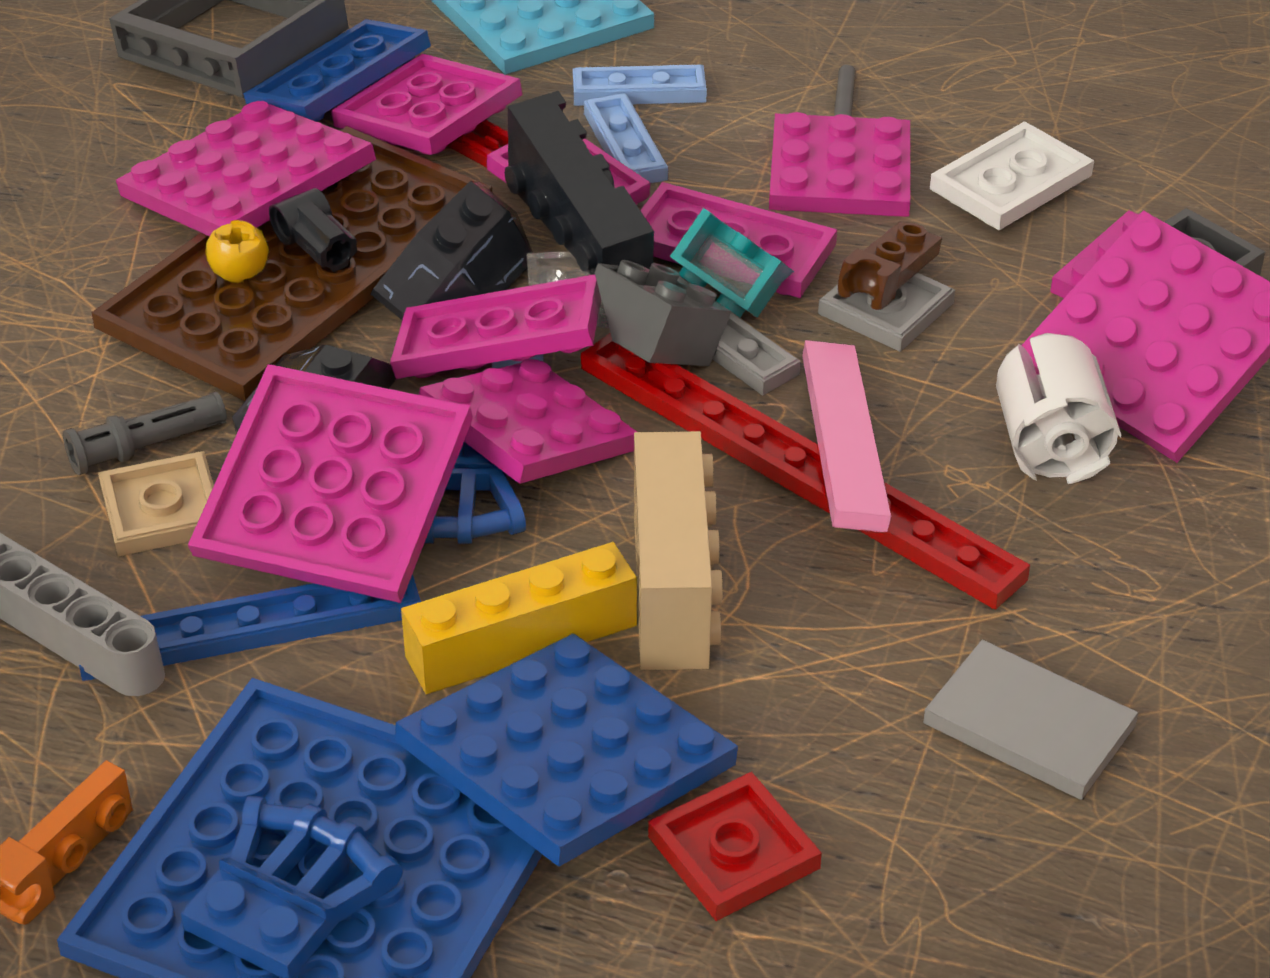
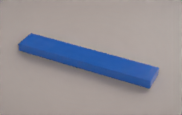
[79,574,421,681]

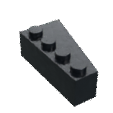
[504,91,654,275]

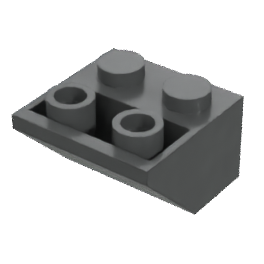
[595,260,732,366]

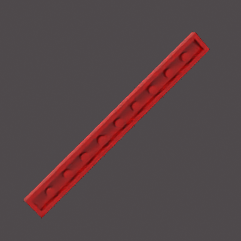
[581,333,1030,610]

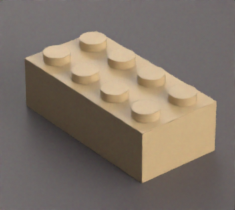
[634,431,723,670]

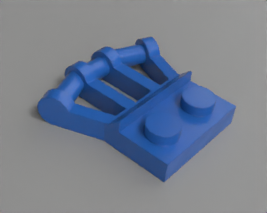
[424,442,526,544]
[181,795,403,978]

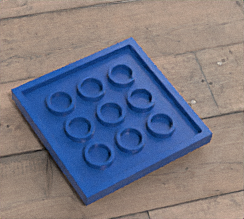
[395,633,738,867]

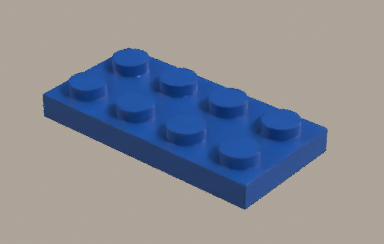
[243,19,431,122]

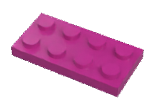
[640,182,837,298]
[390,274,601,379]

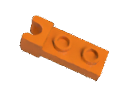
[0,760,133,925]

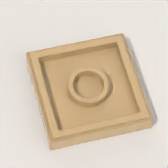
[98,451,214,557]

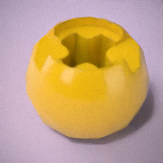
[205,220,269,283]

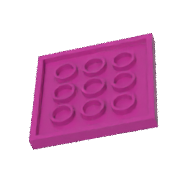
[116,101,376,236]
[1022,210,1270,463]
[188,364,473,603]

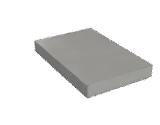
[923,639,1138,800]

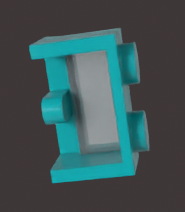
[670,208,794,318]

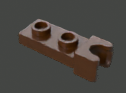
[838,222,942,310]

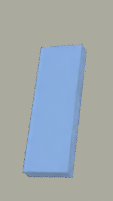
[573,65,707,106]
[584,93,668,183]

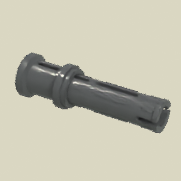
[63,392,227,475]

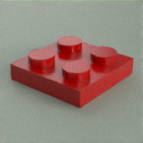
[648,771,822,921]

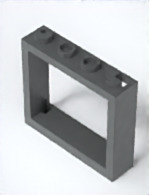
[109,0,349,98]

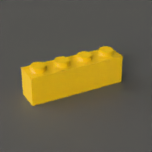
[401,542,637,695]

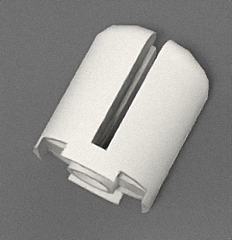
[996,333,1122,484]

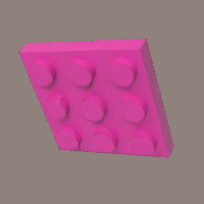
[331,53,523,155]
[769,112,910,217]
[419,359,637,484]

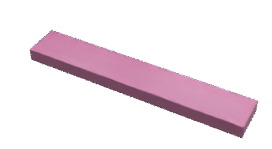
[802,340,891,532]

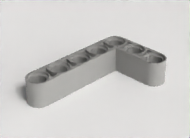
[0,533,165,696]

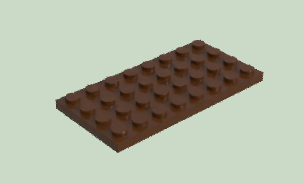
[91,126,493,401]

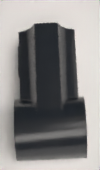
[269,188,357,272]

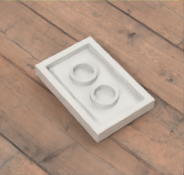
[930,121,1094,230]

